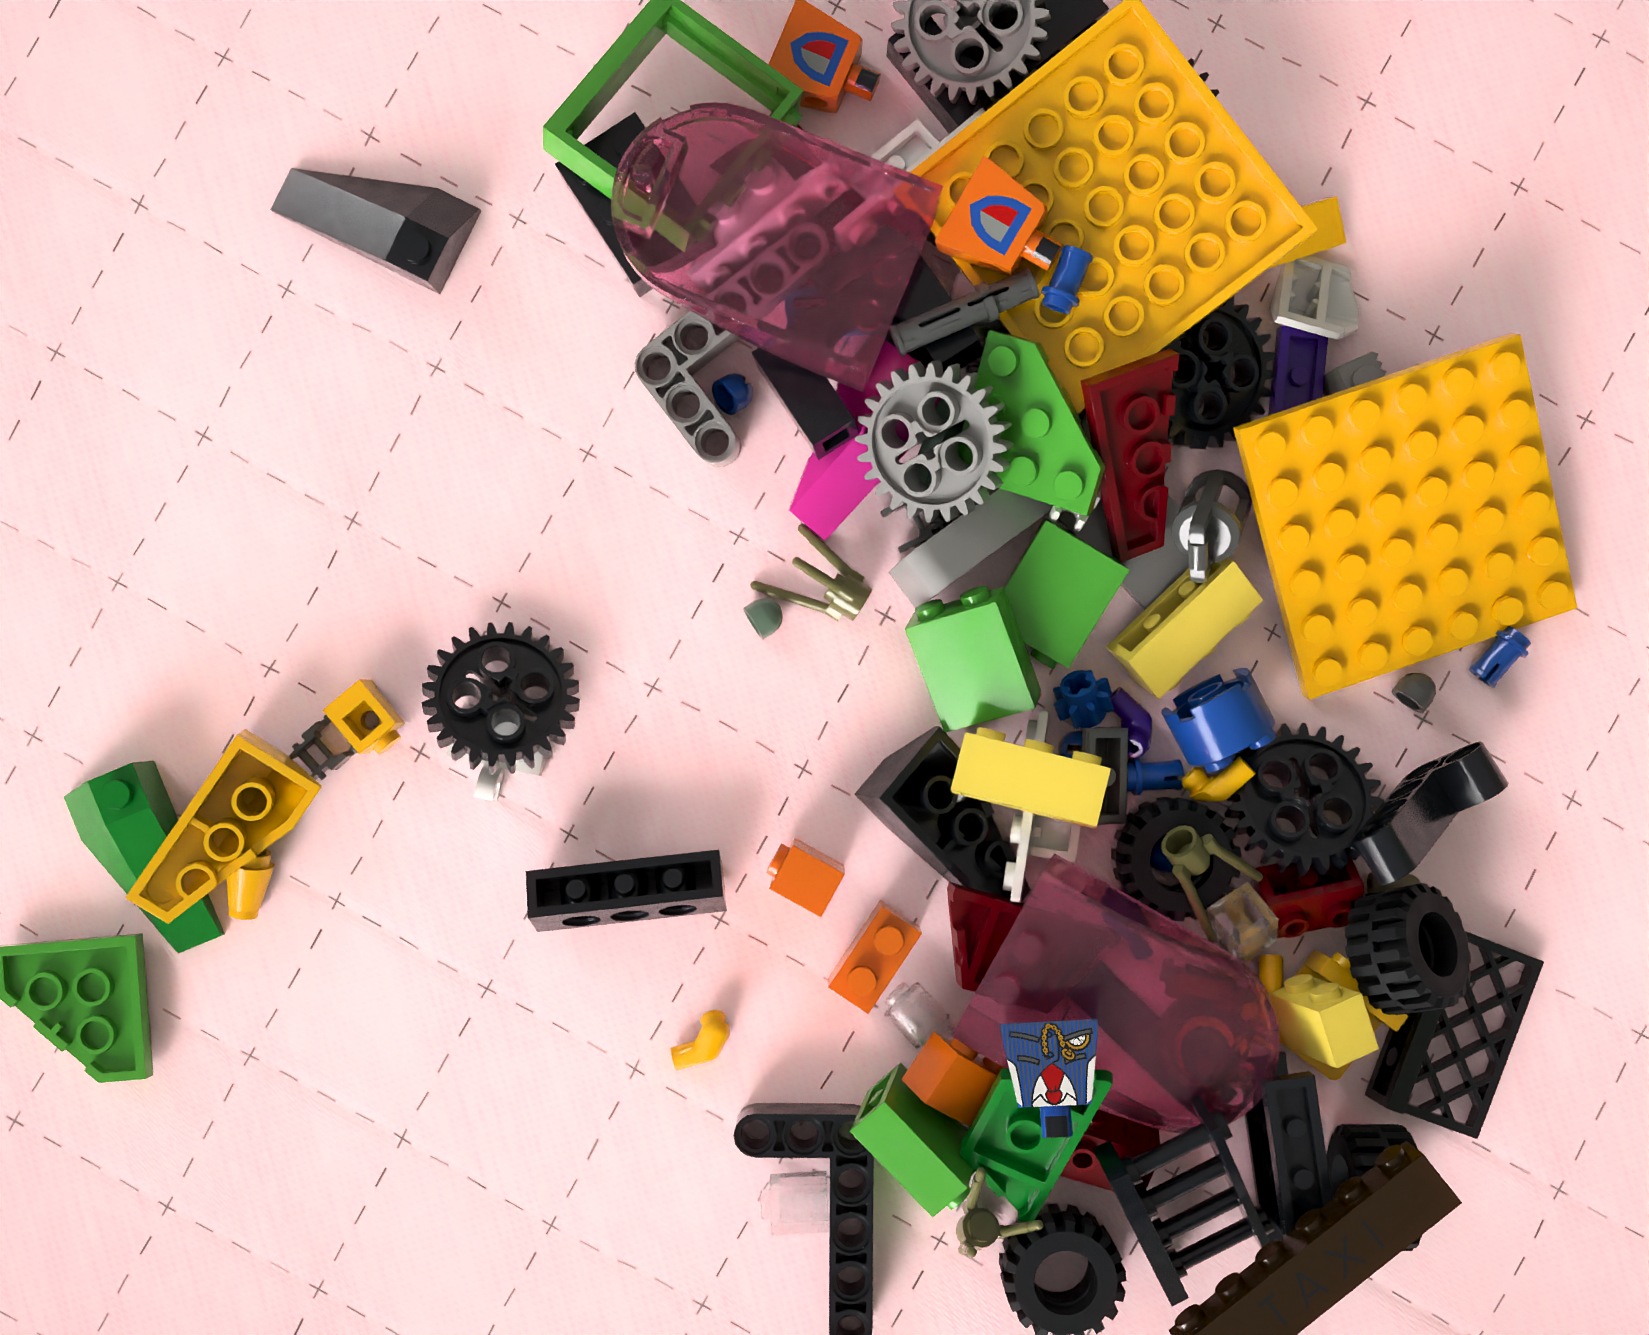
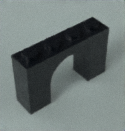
[886,0,1109,134]
[751,247,981,460]

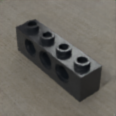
[525,849,727,932]

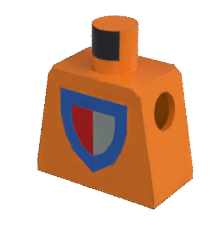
[768,0,881,113]
[935,156,1063,277]

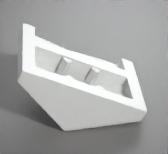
[1269,255,1359,340]

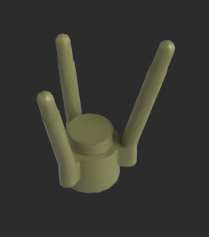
[750,524,872,621]
[1161,825,1263,943]
[956,1167,1044,1257]

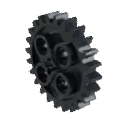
[1162,296,1276,449]
[421,622,580,774]
[1224,723,1384,877]

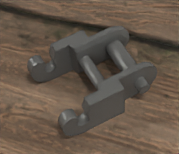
[880,503,952,553]
[289,715,357,781]

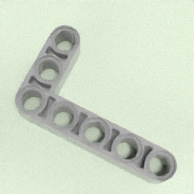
[634,224,832,467]

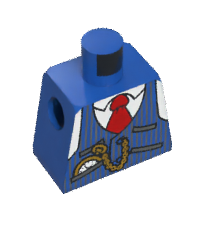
[1000,1019,1099,1138]

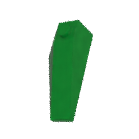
[64,761,225,954]

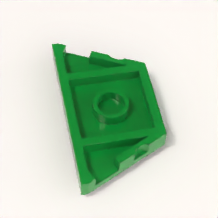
[960,1068,1113,1222]

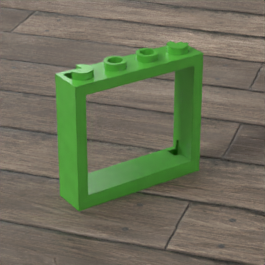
[543,0,804,254]

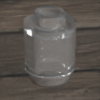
[884,982,955,1049]

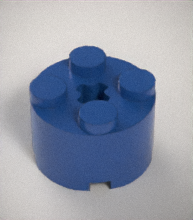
[1161,668,1277,773]

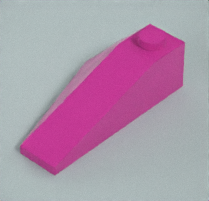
[788,333,940,540]

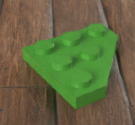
[957,330,1105,516]
[0,933,153,1083]

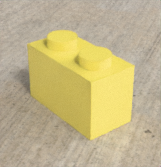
[1269,974,1379,1068]

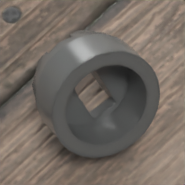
[1392,673,1436,713]

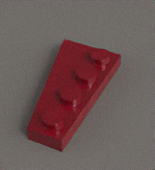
[1081,348,1179,562]

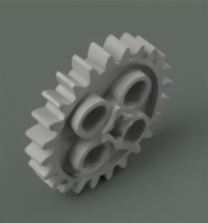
[891,0,1051,105]
[855,360,1014,523]

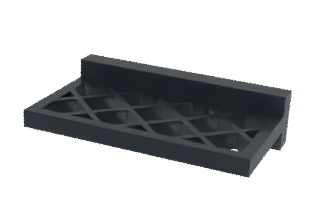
[1364,931,1544,1140]

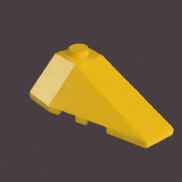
[125,729,322,924]

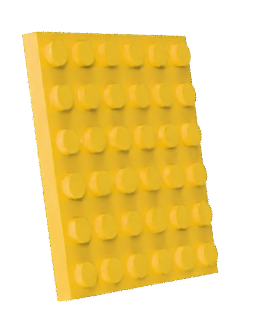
[896,0,1318,415]
[1233,333,1577,700]

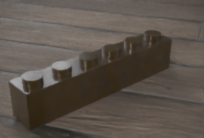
[1169,1141,1462,1335]

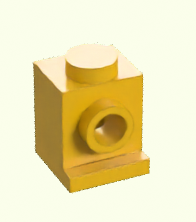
[323,679,405,755]

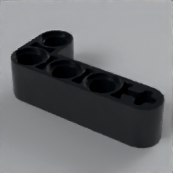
[1352,741,1509,885]

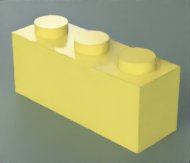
[1106,558,1263,699]
[951,727,1111,829]

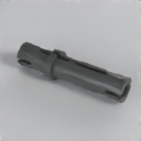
[889,268,1039,357]

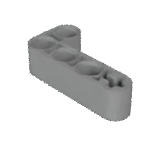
[888,488,1053,608]

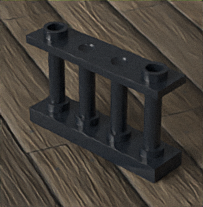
[1238,1051,1333,1242]
[1093,1095,1274,1307]

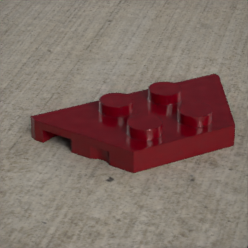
[947,882,1118,1011]

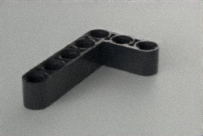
[733,1103,874,1335]

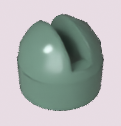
[743,598,783,640]

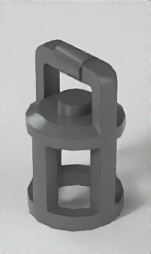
[1172,469,1252,583]

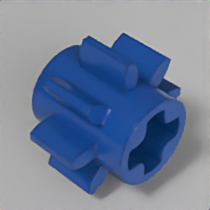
[1053,670,1114,729]

